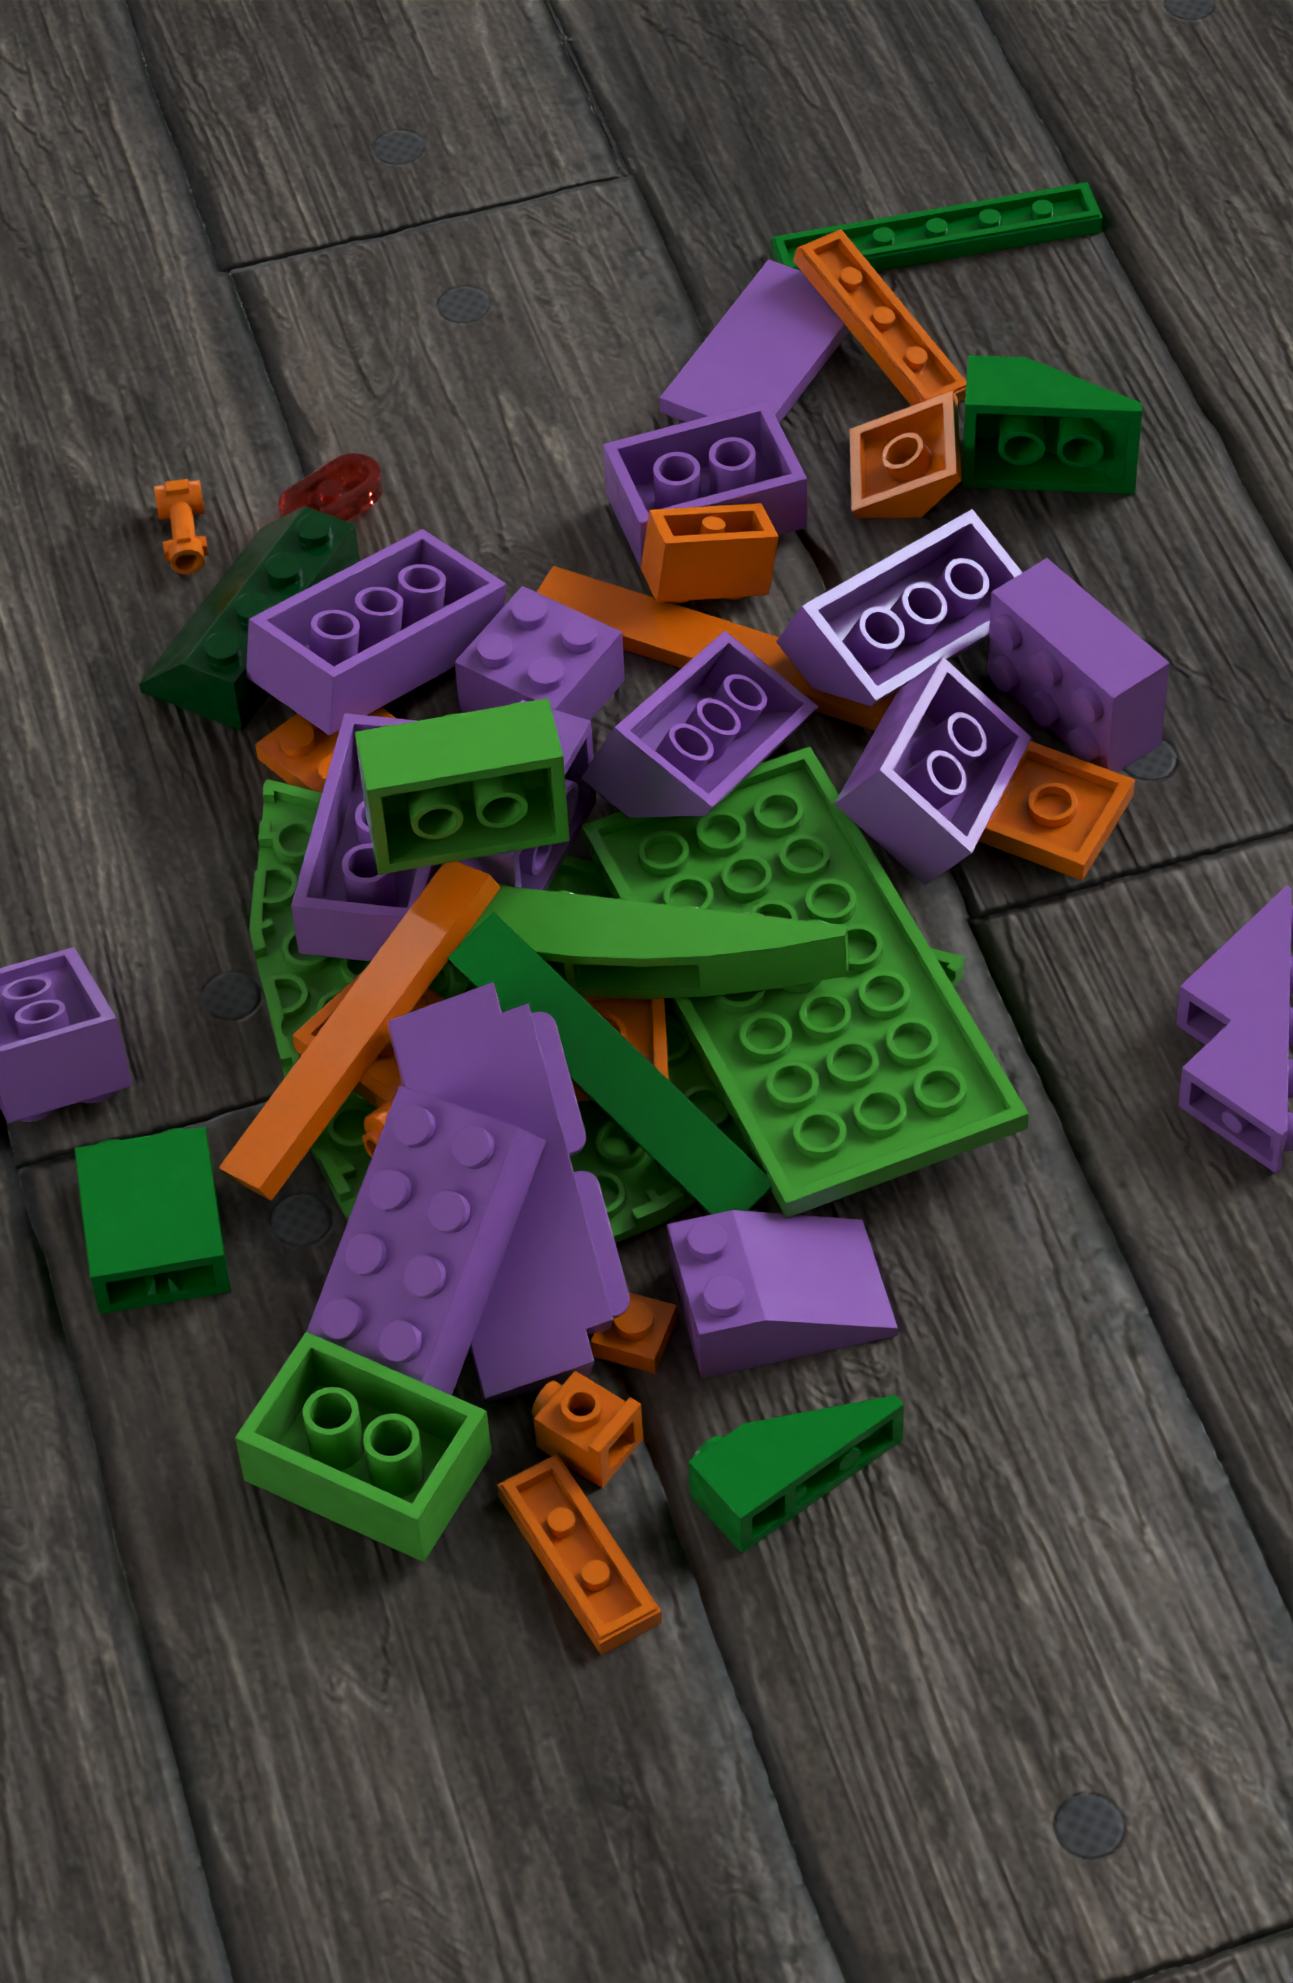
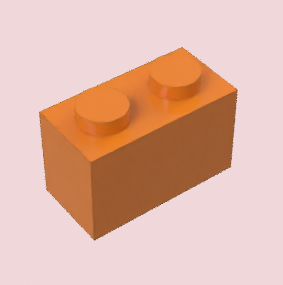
[640,503,779,604]

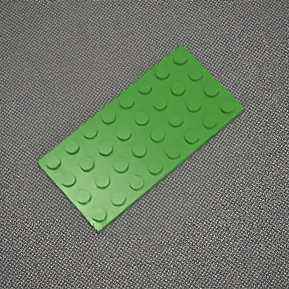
[581,746,1029,1218]

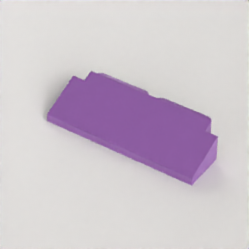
[388,982,630,1403]

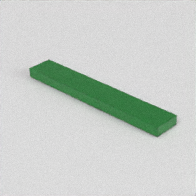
[771,182,1103,272]
[447,912,772,1215]

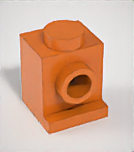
[532,1370,643,1488]

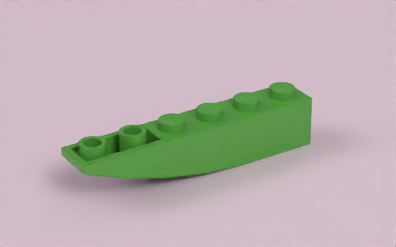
[452,883,849,999]

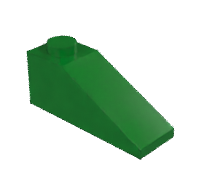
[688,1395,904,1554]

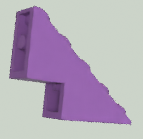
[1176,885,1293,1173]

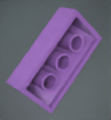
[776,509,1023,707]
[581,631,819,818]

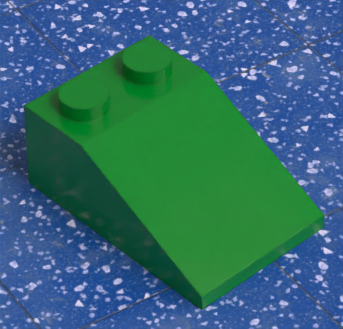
[962,355,1142,494]

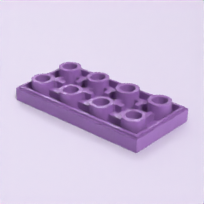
[659,259,850,423]

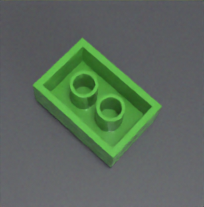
[355,698,570,875]
[235,1332,492,1562]

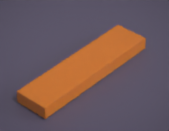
[793,229,966,406]

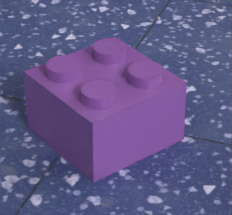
[454,586,625,720]

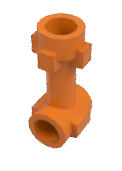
[154,479,209,574]

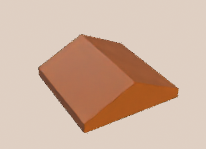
[849,391,962,519]

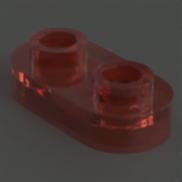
[278,453,383,521]

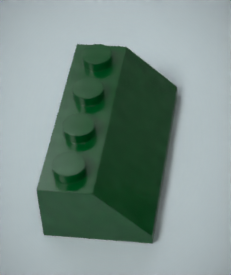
[139,506,360,731]

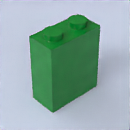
[74,1126,232,1314]

